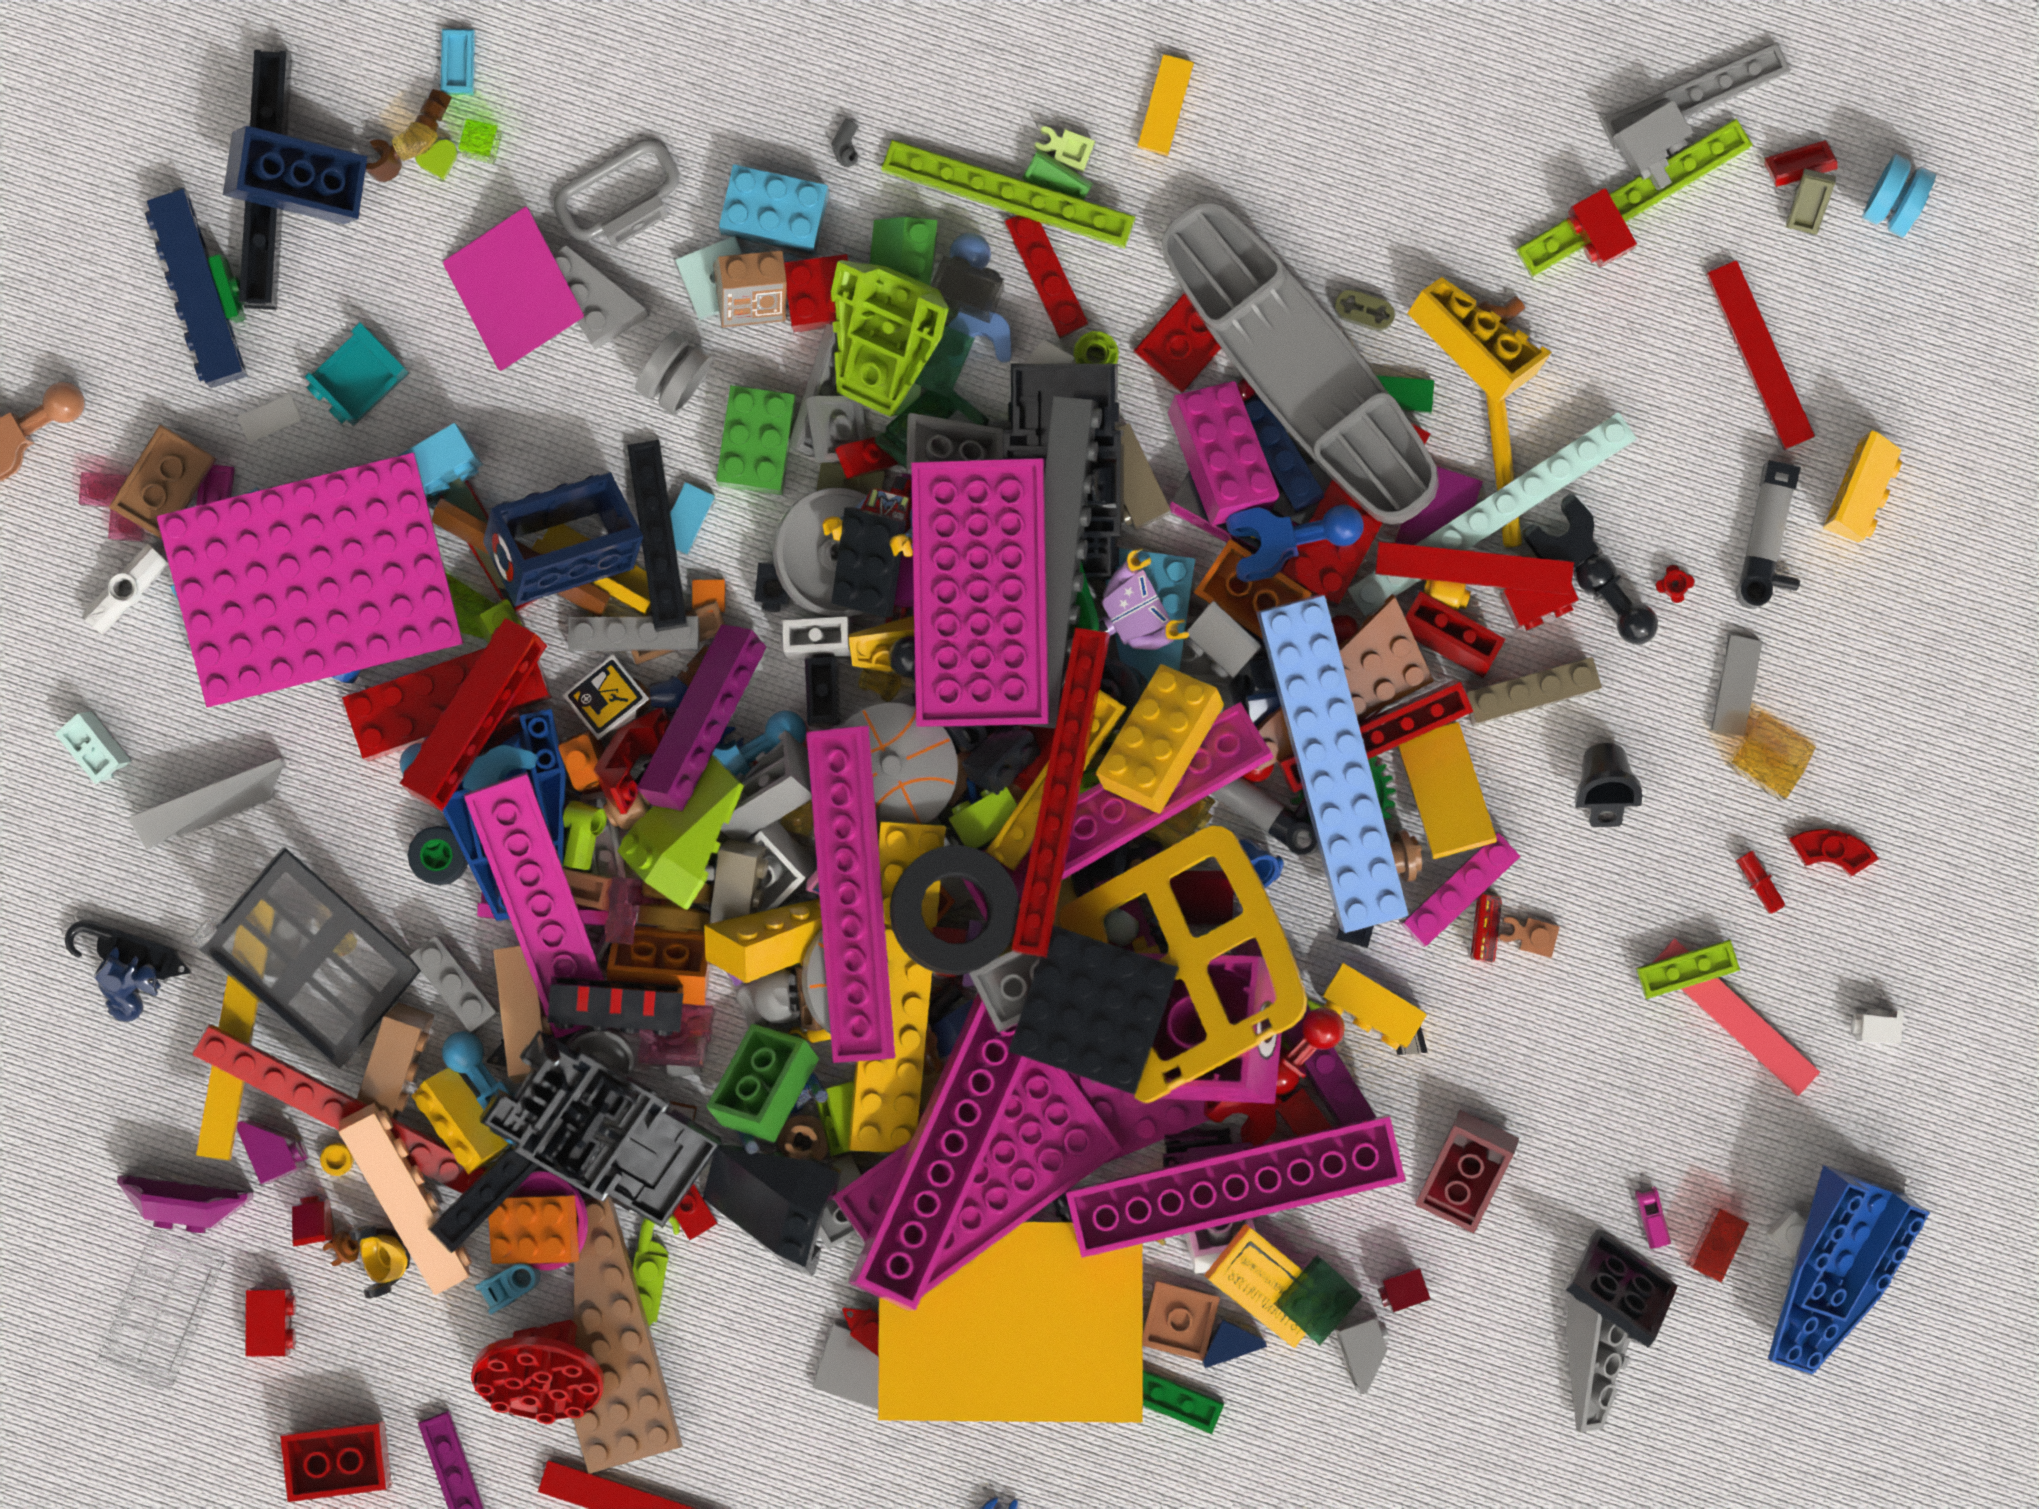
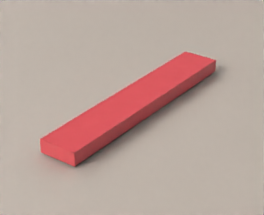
[1652,939,1820,1096]

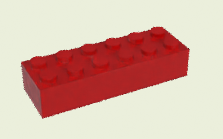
[1282,423,1431,608]
[342,648,552,762]

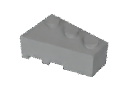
[552,246,649,350]

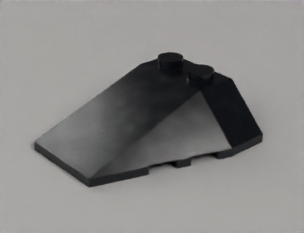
[703,1144,842,1276]

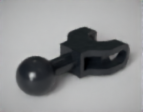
[889,636,988,754]

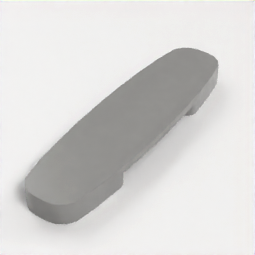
[1162,203,1439,524]

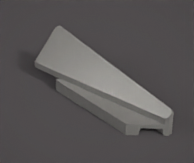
[129,758,285,850]

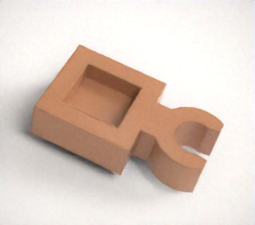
[1498,917,1560,958]

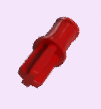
[1735,850,1785,914]

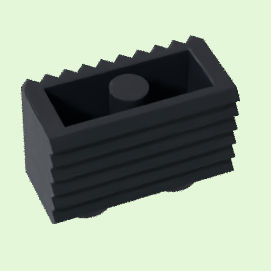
[805,657,841,726]
[962,725,1041,795]

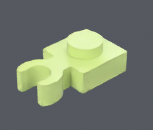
[1035,126,1095,173]

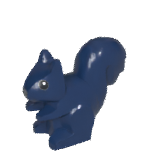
[93,947,161,1022]

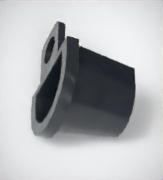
[1575,743,1643,827]

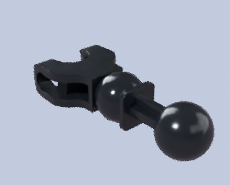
[1522,494,1658,645]

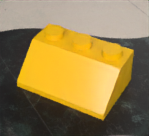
[1823,430,1902,543]

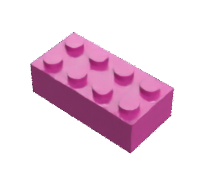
[1167,381,1280,526]

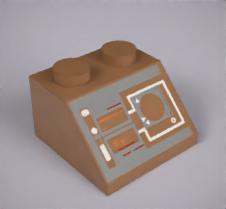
[713,250,787,328]

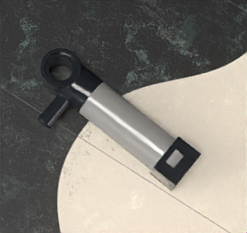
[1736,460,1801,609]
[1211,777,1319,855]

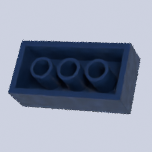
[223,126,368,225]

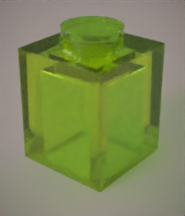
[458,118,502,165]

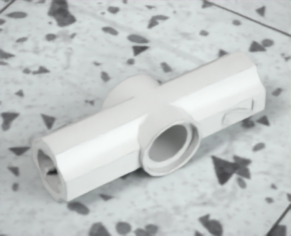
[81,544,169,634]

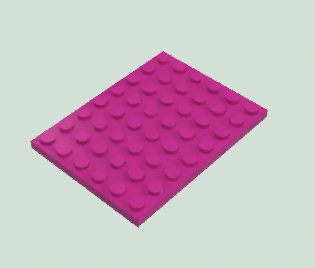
[156,452,464,708]

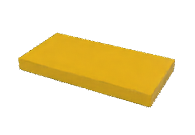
[1397,722,1497,859]

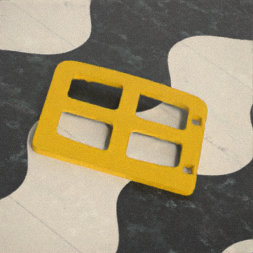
[1060,826,1307,1103]

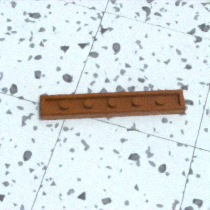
[432,498,611,617]

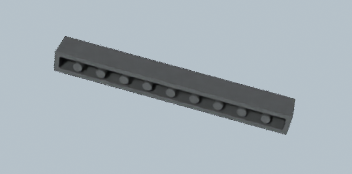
[1025,396,1102,729]

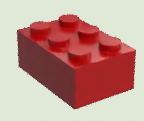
[280,1421,392,1502]

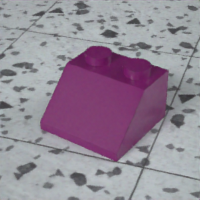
[237,1120,309,1184]

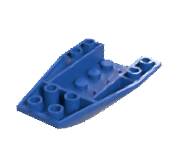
[424,709,566,922]

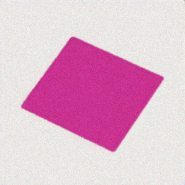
[443,207,584,371]

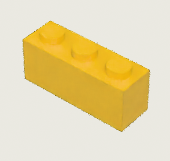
[1321,963,1427,1050]
[412,1067,510,1174]

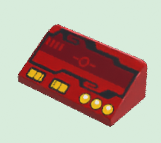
[1470,894,1502,963]

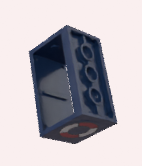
[483,472,643,606]

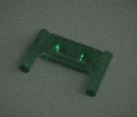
[875,381,989,469]

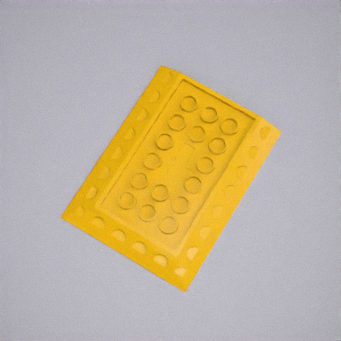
[878,1222,1143,1423]

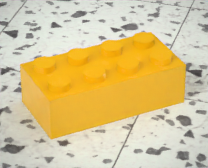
[1096,663,1224,814]

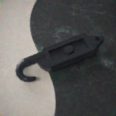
[64,920,192,981]

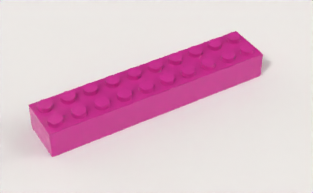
[848,992,1028,1310]
[1066,1114,1406,1258]

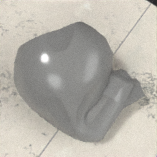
[736,967,800,1029]

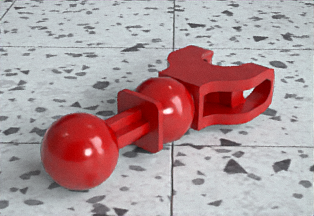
[1203,1007,1345,1146]

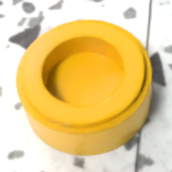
[320,1143,354,1176]

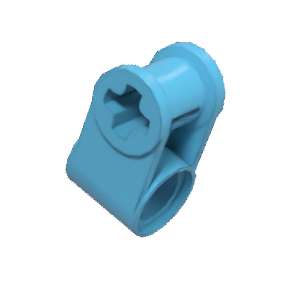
[474,1263,541,1315]

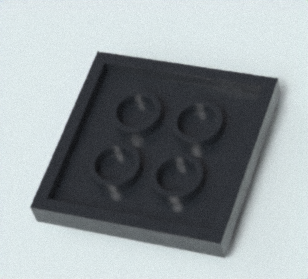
[1566,1229,1678,1348]

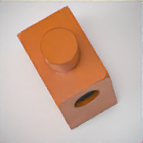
[558,730,605,794]

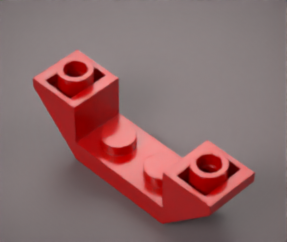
[593,708,671,814]

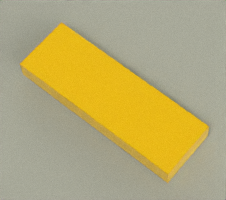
[1137,54,1194,156]

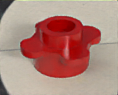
[1656,565,1695,603]

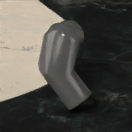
[832,119,859,167]

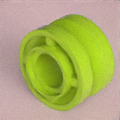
[1073,331,1119,364]

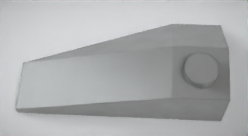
[1566,1294,1635,1432]

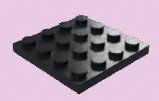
[1008,925,1179,1095]

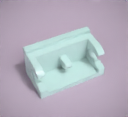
[55,711,131,784]

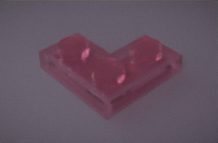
[78,472,144,542]
[604,876,654,945]

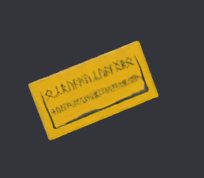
[1204,1224,1335,1348]

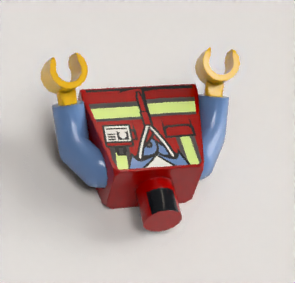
[823,476,913,558]

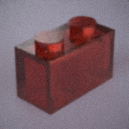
[1686,1207,1750,1282]

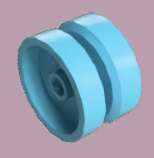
[1862,153,1936,238]

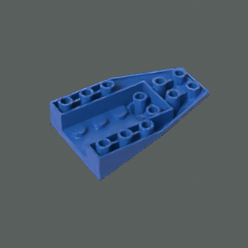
[1768,1165,1930,1374]

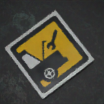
[563,655,649,740]

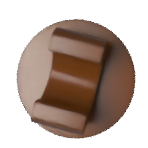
[323,1231,359,1266]

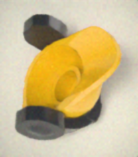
[349,1224,410,1298]

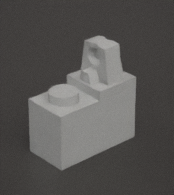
[1613,100,1693,191]

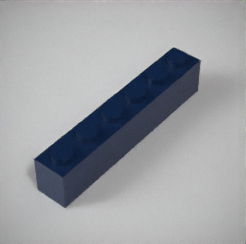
[145,189,248,388]

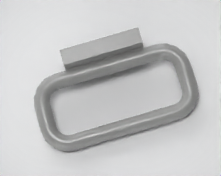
[554,140,679,248]

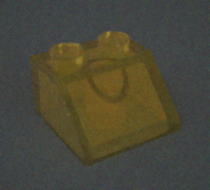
[1725,711,1816,801]

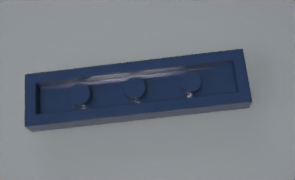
[1243,395,1325,513]

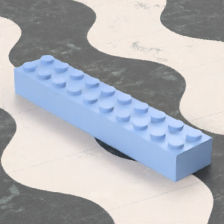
[1256,595,1409,933]

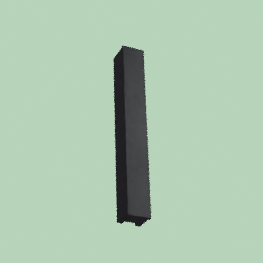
[239,49,292,310]

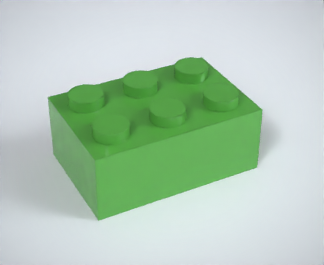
[716,385,797,495]
[706,1023,819,1142]

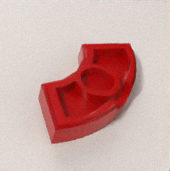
[1787,829,1879,877]

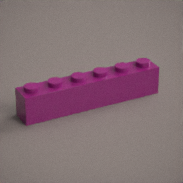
[637,624,767,811]

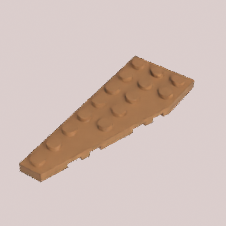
[573,1197,683,1474]

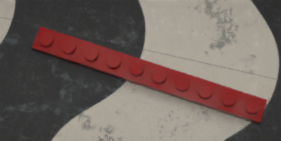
[1012,628,1110,957]
[192,1023,488,1194]

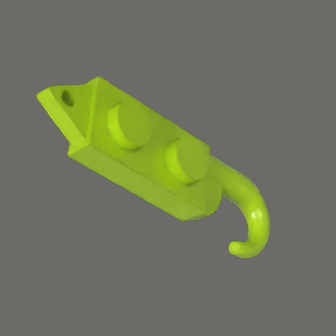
[633,1214,680,1327]

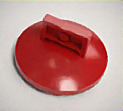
[471,1319,604,1424]

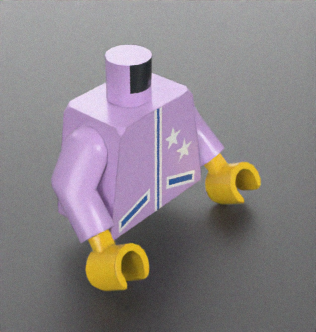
[1098,548,1189,650]

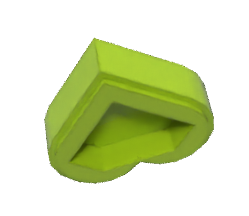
[415,139,458,181]

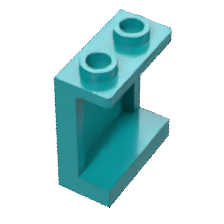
[304,322,409,427]

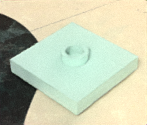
[675,236,742,321]

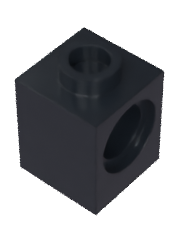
[754,563,790,612]

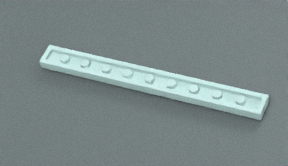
[1347,412,1637,618]

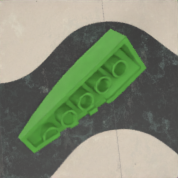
[869,217,938,417]

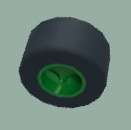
[407,826,468,886]

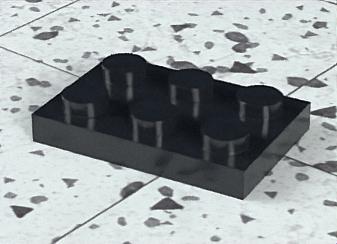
[831,507,906,618]

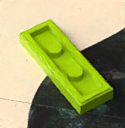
[1635,939,1740,1000]

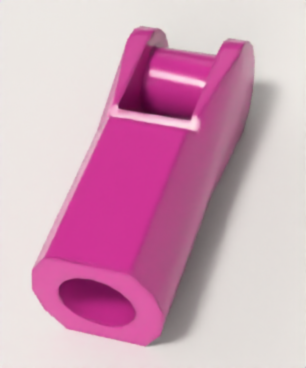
[1635,1186,1671,1249]

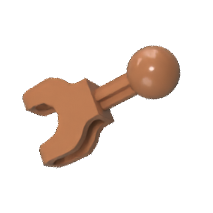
[0,382,85,482]

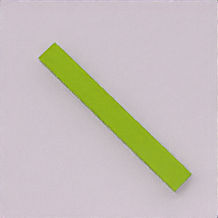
[1515,118,1753,278]
[881,140,1136,249]

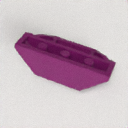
[117,1175,254,1233]

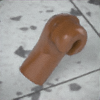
[1477,296,1525,325]

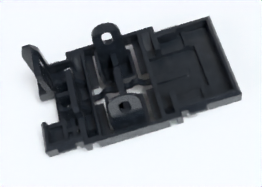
[1003,364,1124,579]
[479,1030,722,1228]

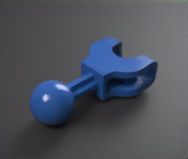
[1226,505,1364,582]

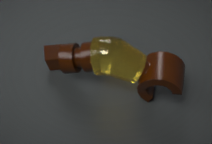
[366,89,452,182]

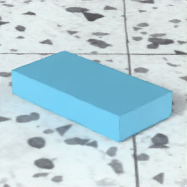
[440,29,475,95]
[671,482,715,555]

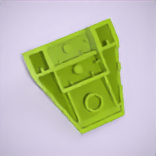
[831,260,949,417]
[617,754,744,910]

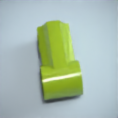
[563,800,607,870]

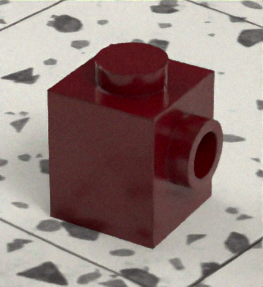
[1377,1267,1431,1312]

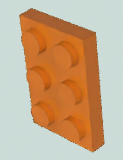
[488,1195,579,1264]

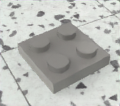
[806,396,868,463]

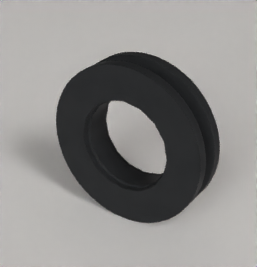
[890,845,1019,975]

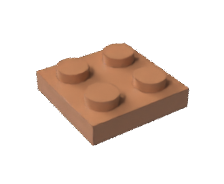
[1143,1281,1220,1361]

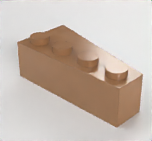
[357,1002,435,1120]

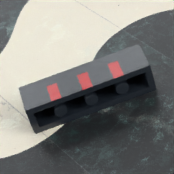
[548,976,683,1036]

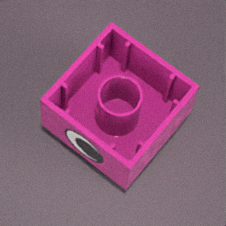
[1138,953,1282,1103]

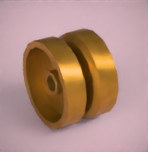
[637,881,714,932]

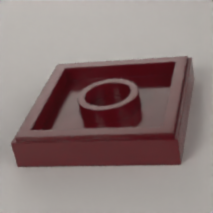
[1170,871,1234,924]

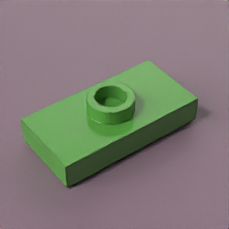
[1021,149,1094,200]

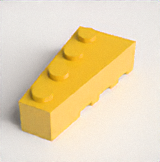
[1407,277,1552,403]
[704,897,822,983]

